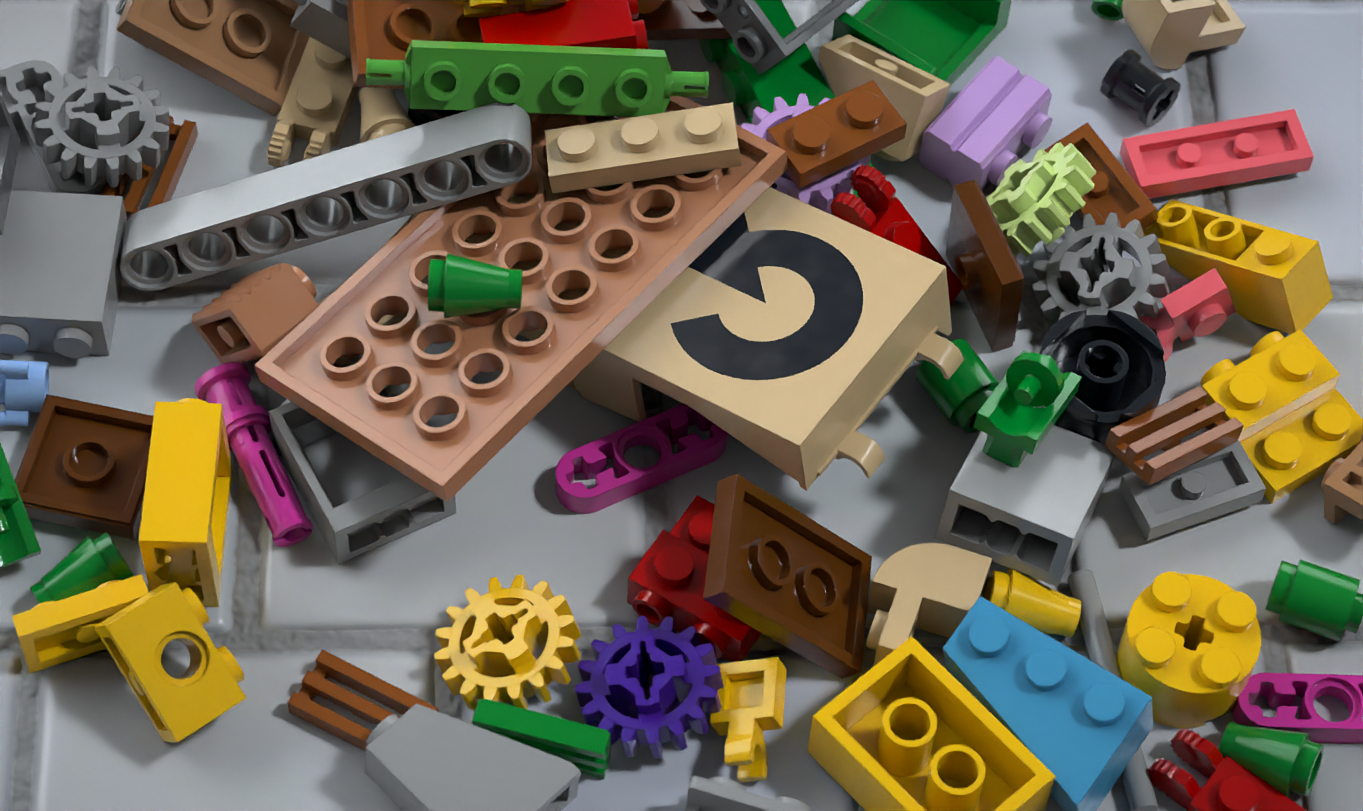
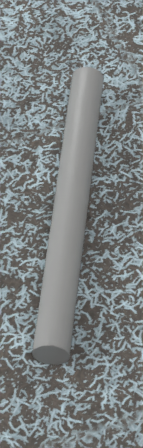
[1068,569,1159,811]

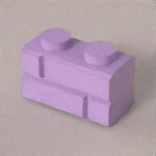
[919,56,1052,192]

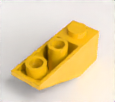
[1143,199,1333,334]

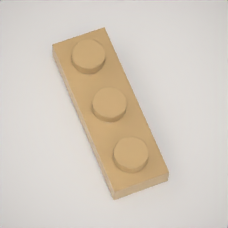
[545,102,741,193]

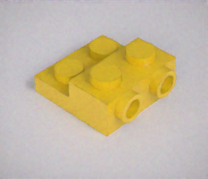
[1200,329,1363,504]

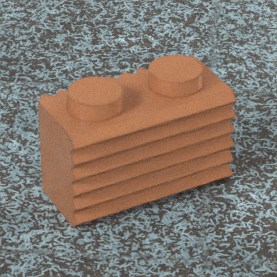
[191,263,319,364]

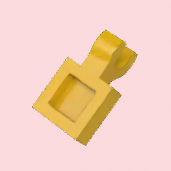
[710,657,787,782]

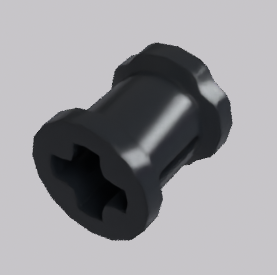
[1100,49,1181,127]

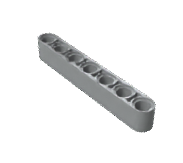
[120,102,532,291]

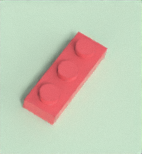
[1120,109,1314,199]

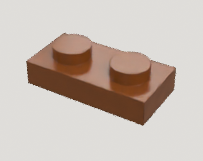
[766,80,907,189]
[1045,122,1158,230]

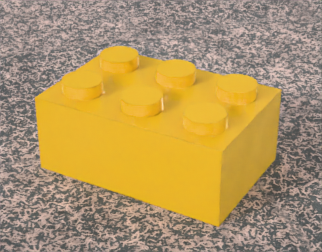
[807,636,1056,811]

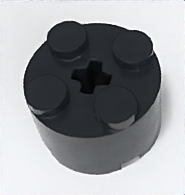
[1039,310,1166,444]

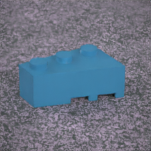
[943,596,1153,811]

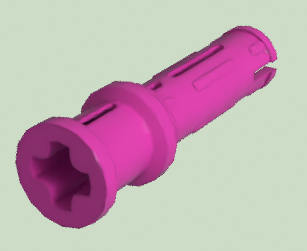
[194,362,313,547]

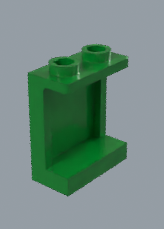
[832,0,1012,85]

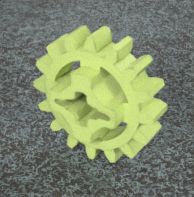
[986,142,1096,257]

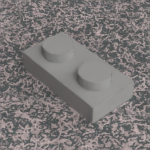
[1119,439,1266,541]

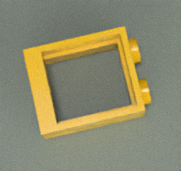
[139,398,233,607]

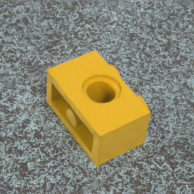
[94,582,246,743]

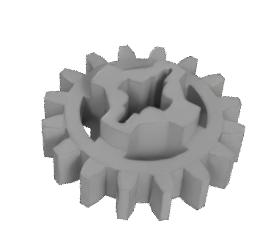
[35,66,170,188]
[1032,212,1170,324]

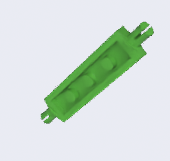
[366,40,709,117]

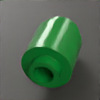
[915,338,999,433]
[1265,560,1363,642]

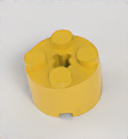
[1116,571,1261,729]

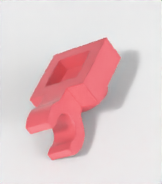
[1138,268,1236,362]

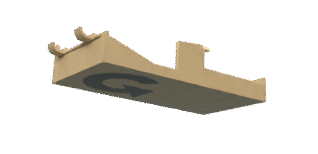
[386,117,964,491]

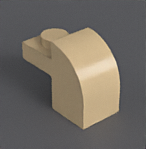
[1122,0,1246,69]
[866,543,992,666]

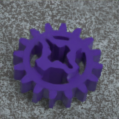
[575,616,724,758]

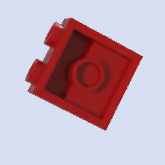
[627,495,761,662]

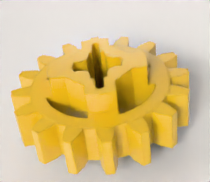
[434,574,582,710]

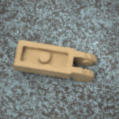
[267,37,359,168]

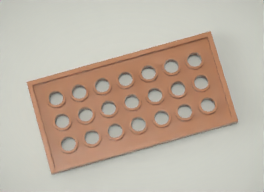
[254,96,789,502]

